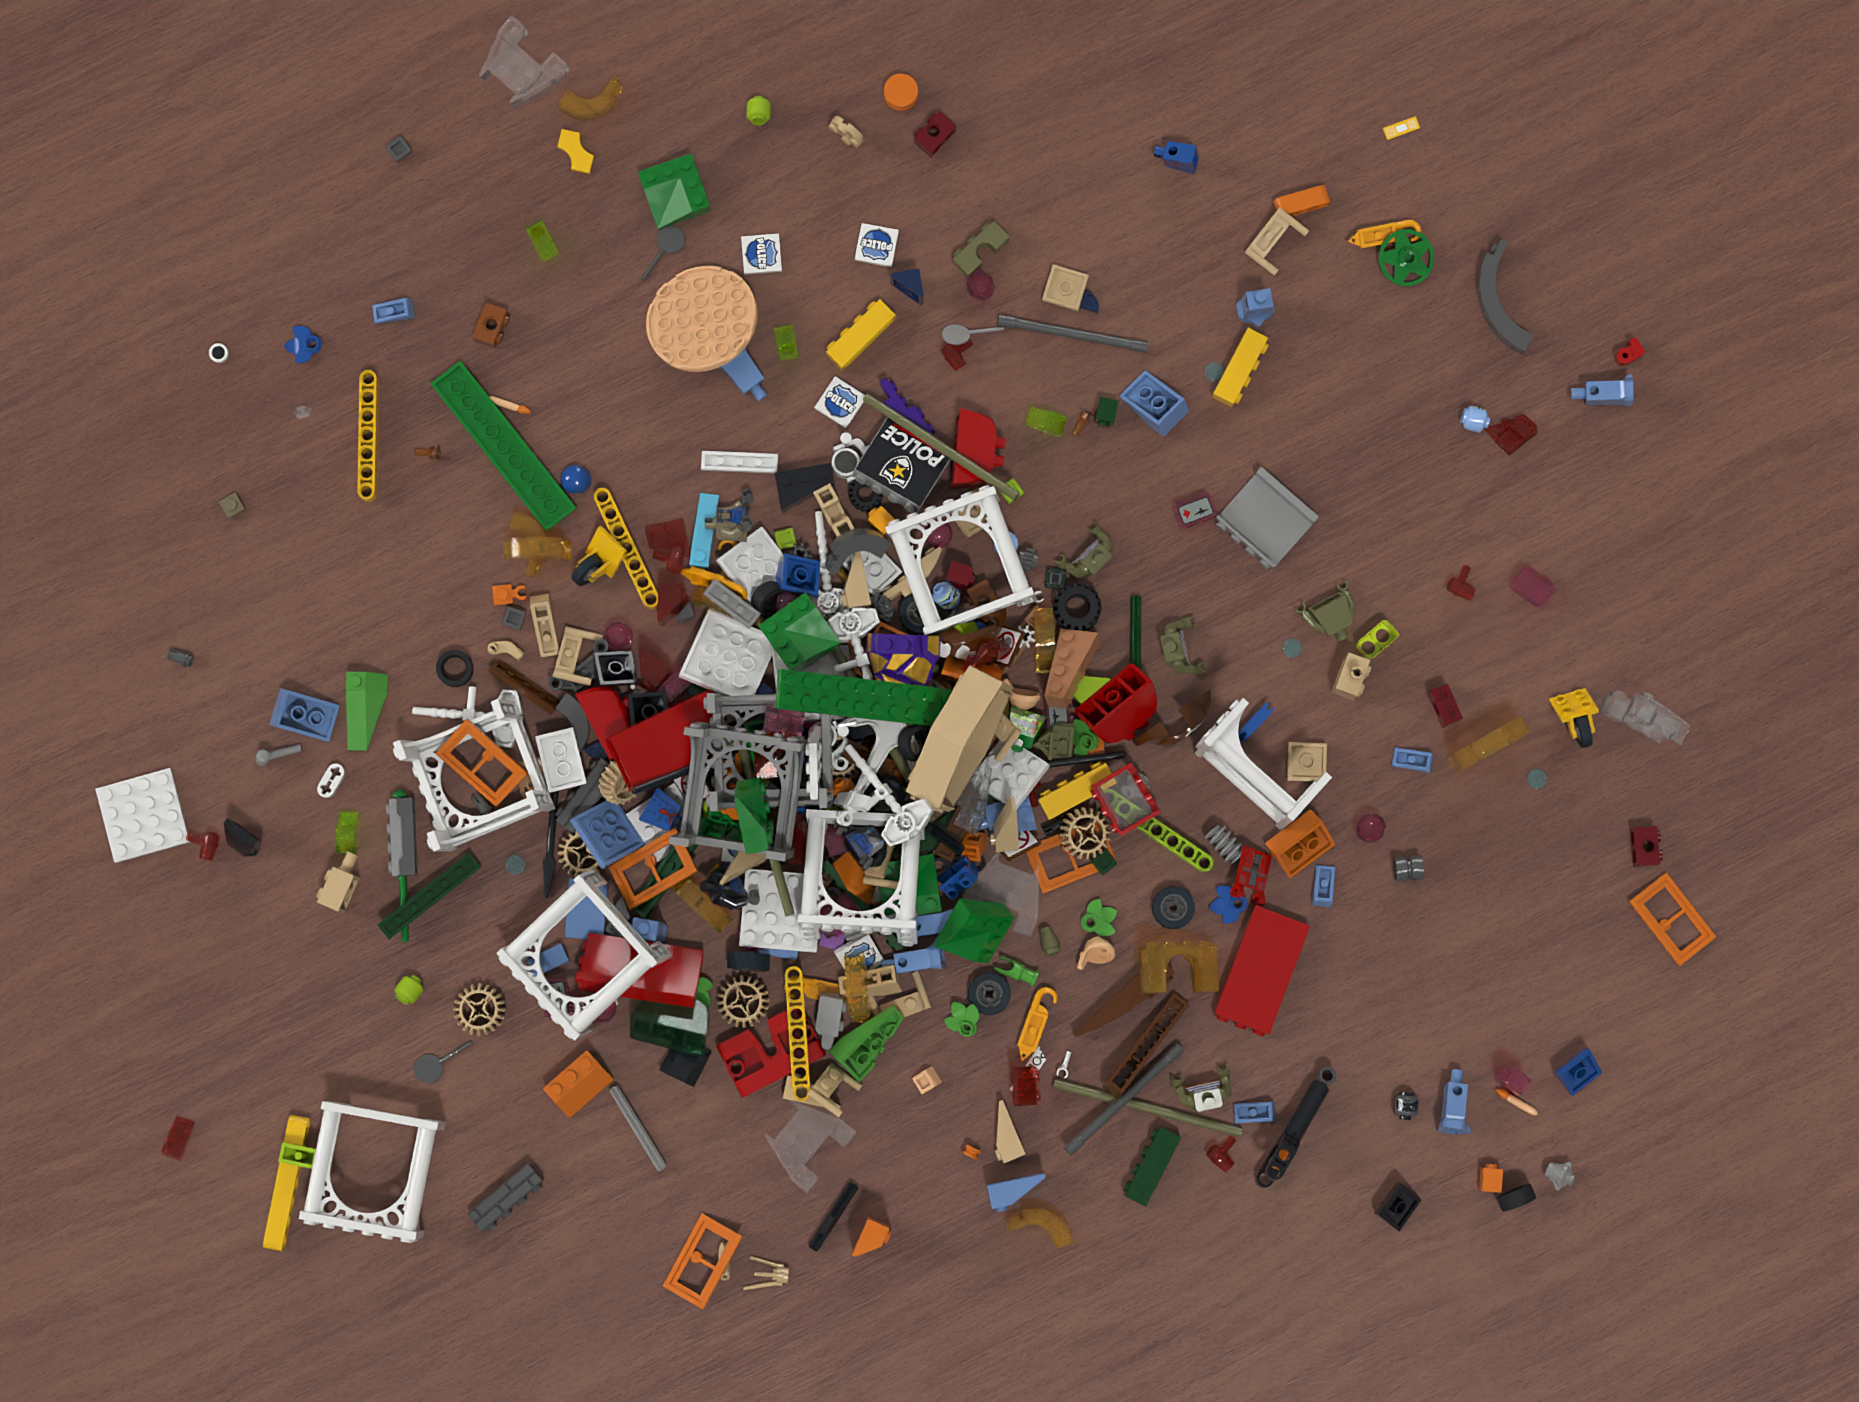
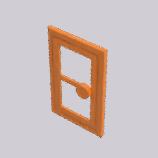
[435,719,528,807]
[1026,822,1118,894]
[609,827,698,911]
[1629,872,1717,966]
[663,1213,743,1310]

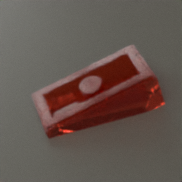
[161,1116,195,1161]

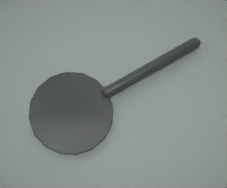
[641,226,685,280]
[414,1041,473,1083]

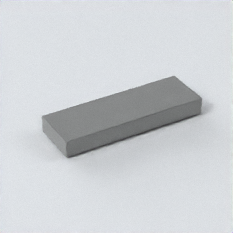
[703,579,761,629]

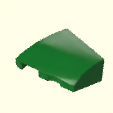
[705,808,742,851]

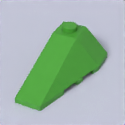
[346,672,388,751]
[828,1005,904,1082]

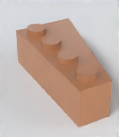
[1044,629,1101,709]

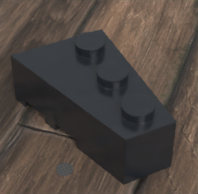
[775,463,835,513]

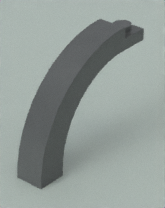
[1477,239,1533,355]

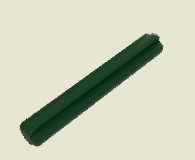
[1130,595,1141,669]

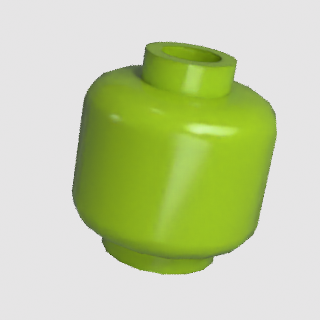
[746,96,771,125]
[394,975,424,1005]

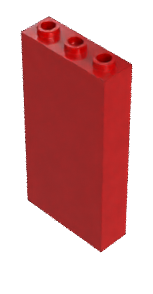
[605,689,726,791]
[1213,905,1310,1037]
[575,933,704,1008]

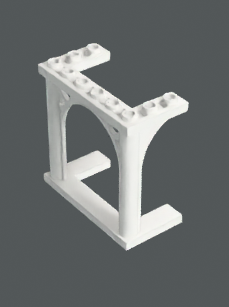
[885,485,1037,636]
[1195,698,1332,830]
[393,699,555,852]
[797,809,925,946]
[497,869,672,1041]
[299,1101,446,1243]

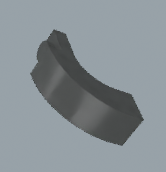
[825,528,892,575]
[555,693,590,753]

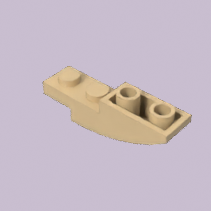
[882,547,942,601]

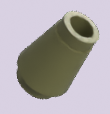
[1039,927,1061,957]

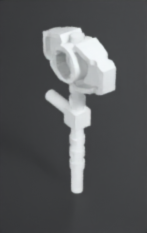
[808,511,845,620]
[827,608,880,680]
[412,687,524,748]
[844,744,934,846]

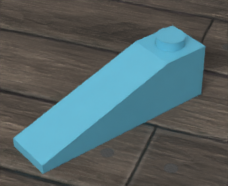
[689,493,719,570]

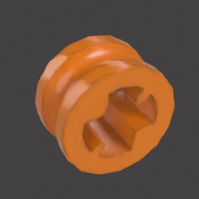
[962,1144,981,1160]

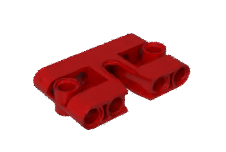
[716,1009,826,1098]

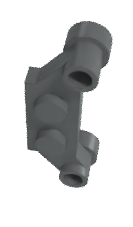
[548,639,609,693]

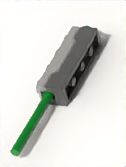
[386,790,418,942]

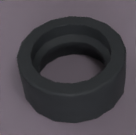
[751,581,788,619]
[436,650,474,687]
[898,725,930,762]
[1496,1184,1536,1212]

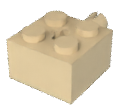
[1331,652,1372,700]
[316,852,360,913]

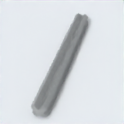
[609,1085,667,1172]

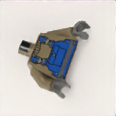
[705,489,754,542]

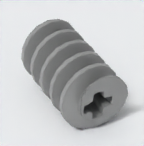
[1204,825,1242,865]

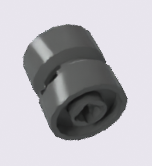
[1393,855,1424,882]

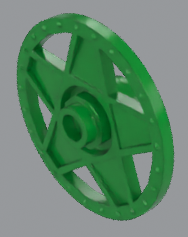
[1378,229,1434,286]

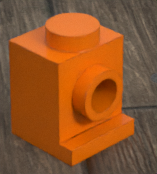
[961,830,987,862]

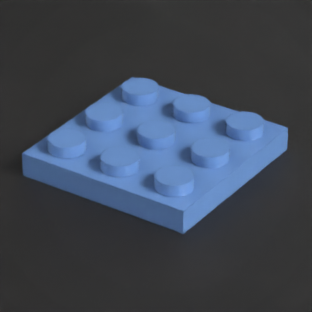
[570,800,645,869]

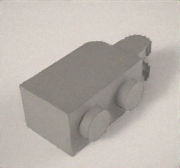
[815,992,847,1050]

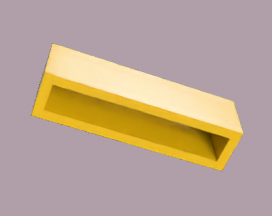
[826,299,896,371]
[1212,327,1269,407]
[1037,761,1117,820]

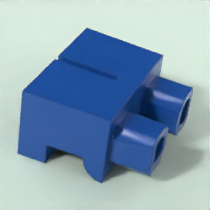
[938,855,978,900]

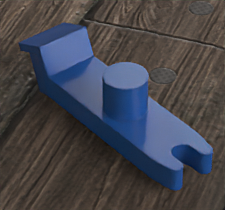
[1238,702,1274,743]

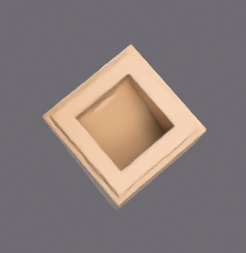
[912,1066,942,1094]

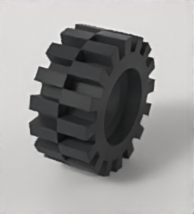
[849,480,883,512]

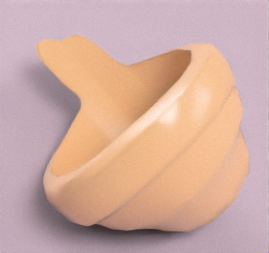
[1003,678,1041,711]
[1077,936,1116,970]

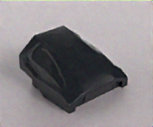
[223,818,261,857]
[659,1035,712,1087]

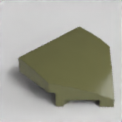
[1034,723,1074,760]

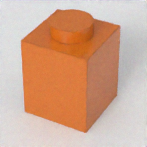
[1479,1164,1503,1193]

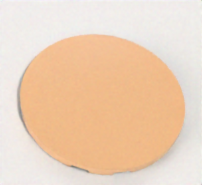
[646,266,758,372]

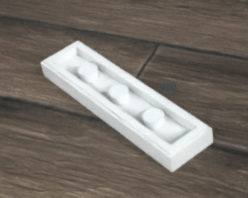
[701,451,778,474]

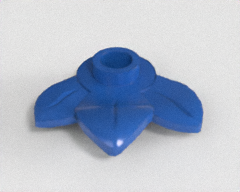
[284,326,322,363]
[1209,886,1248,924]

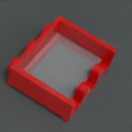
[1090,762,1161,836]

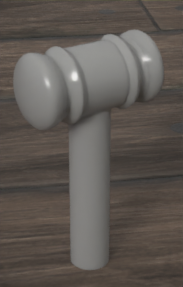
[256,744,302,766]

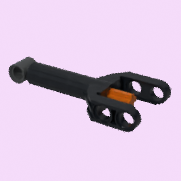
[1255,1067,1337,1188]

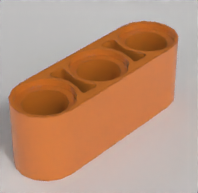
[1273,185,1331,216]

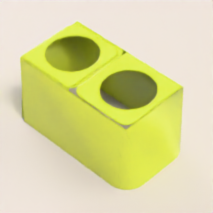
[1356,620,1400,660]

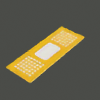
[1383,116,1420,140]

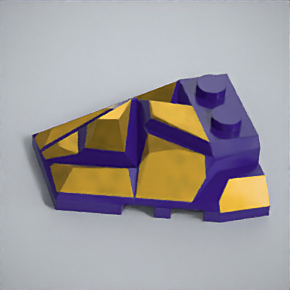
[866,633,941,686]

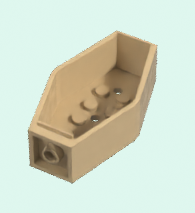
[906,665,1013,813]

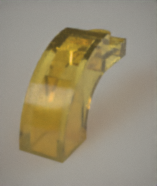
[1033,608,1055,673]

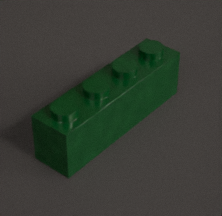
[1123,1126,1182,1207]

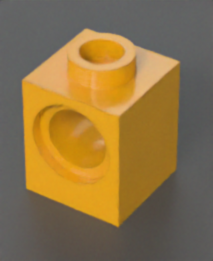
[868,506,895,536]

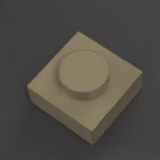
[219,493,246,519]

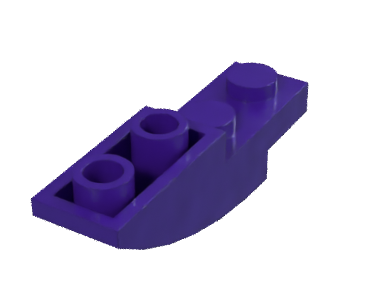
[880,378,935,436]

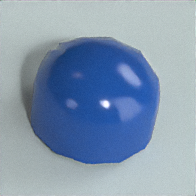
[560,465,592,494]

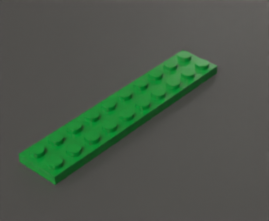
[430,361,577,532]
[775,669,953,727]

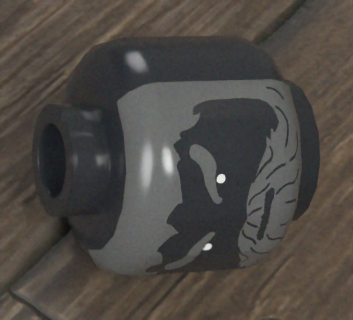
[1393,1092,1419,1120]

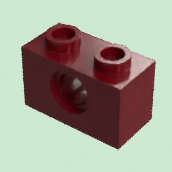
[914,111,956,158]
[946,560,976,591]
[1427,683,1463,728]
[1630,826,1663,867]

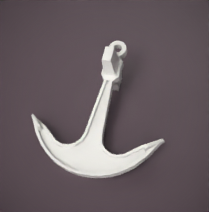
[833,717,919,826]

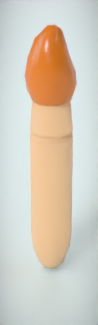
[489,396,531,414]
[1496,1089,1538,1116]

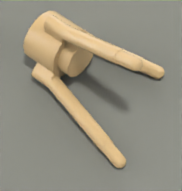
[743,1256,789,1290]

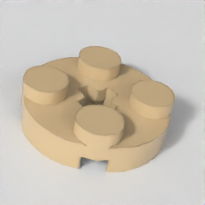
[828,116,864,148]

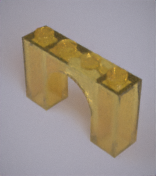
[1447,716,1531,774]
[1139,941,1219,994]

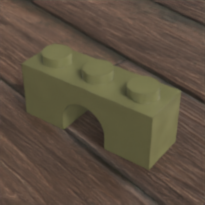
[953,221,1010,279]

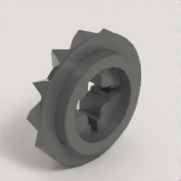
[869,594,893,623]

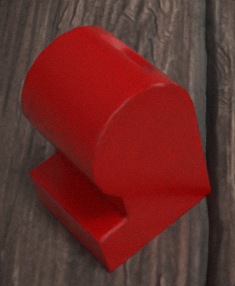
[1615,337,1646,366]

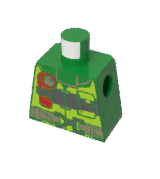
[1008,706,1046,753]

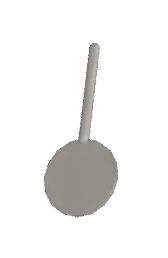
[942,324,1005,345]

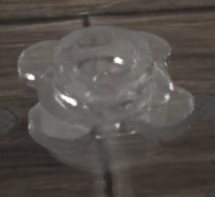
[293,405,312,419]

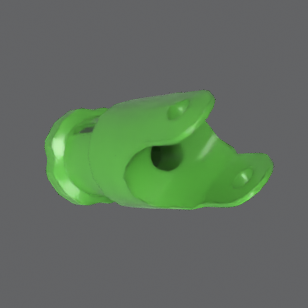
[994,955,1040,987]

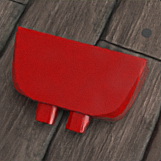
[949,408,1006,489]
[1074,663,1158,743]
[575,686,631,762]

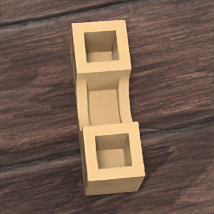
[813,483,855,538]

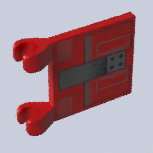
[1230,846,1272,906]

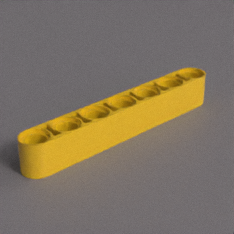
[357,370,379,503]
[594,488,661,610]
[785,966,811,1101]
[263,1115,310,1251]

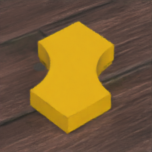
[557,129,594,175]

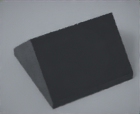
[593,650,638,687]
[628,691,668,726]
[1374,1182,1421,1232]

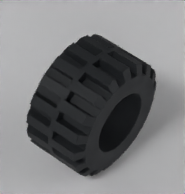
[1053,583,1102,631]

